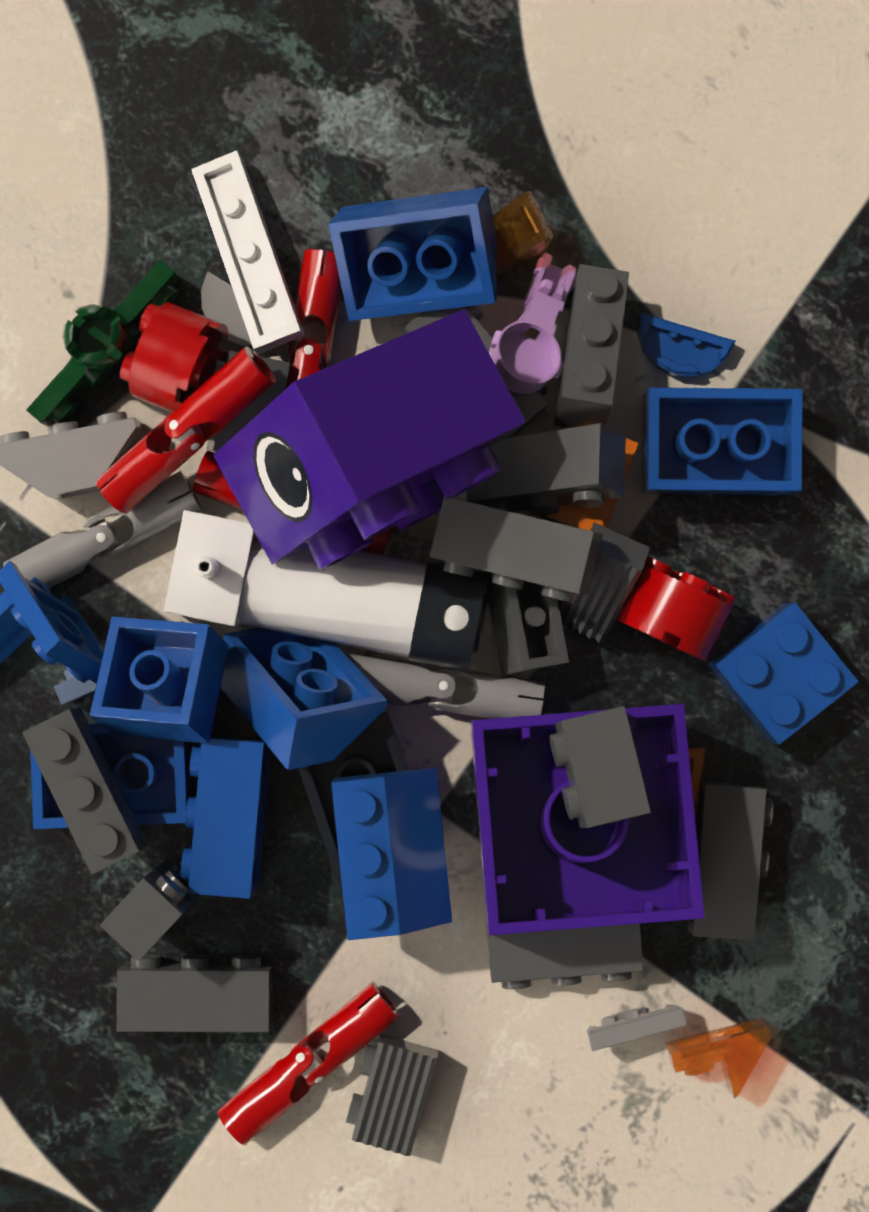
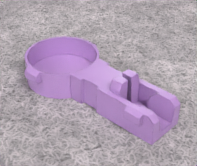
[489,252,577,394]

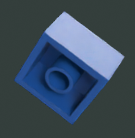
[707,602,858,745]
[90,617,229,743]

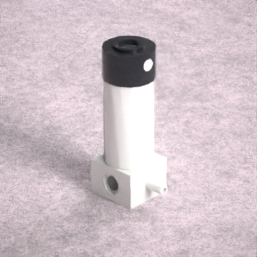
[163,510,489,672]

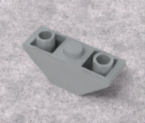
[0,412,143,500]

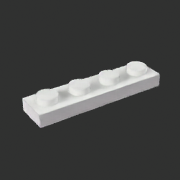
[191,150,305,354]

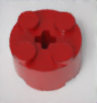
[120,302,228,412]
[616,556,736,662]

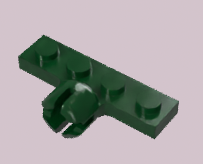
[26,259,181,427]

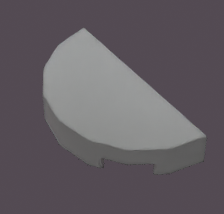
[201,271,253,348]
[587,1004,687,1052]

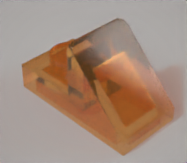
[493,191,553,277]
[665,1018,771,1098]

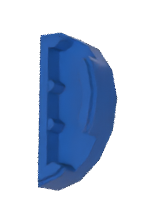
[637,313,736,378]

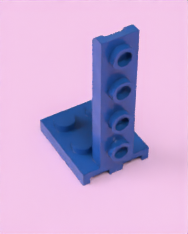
[0,561,104,684]

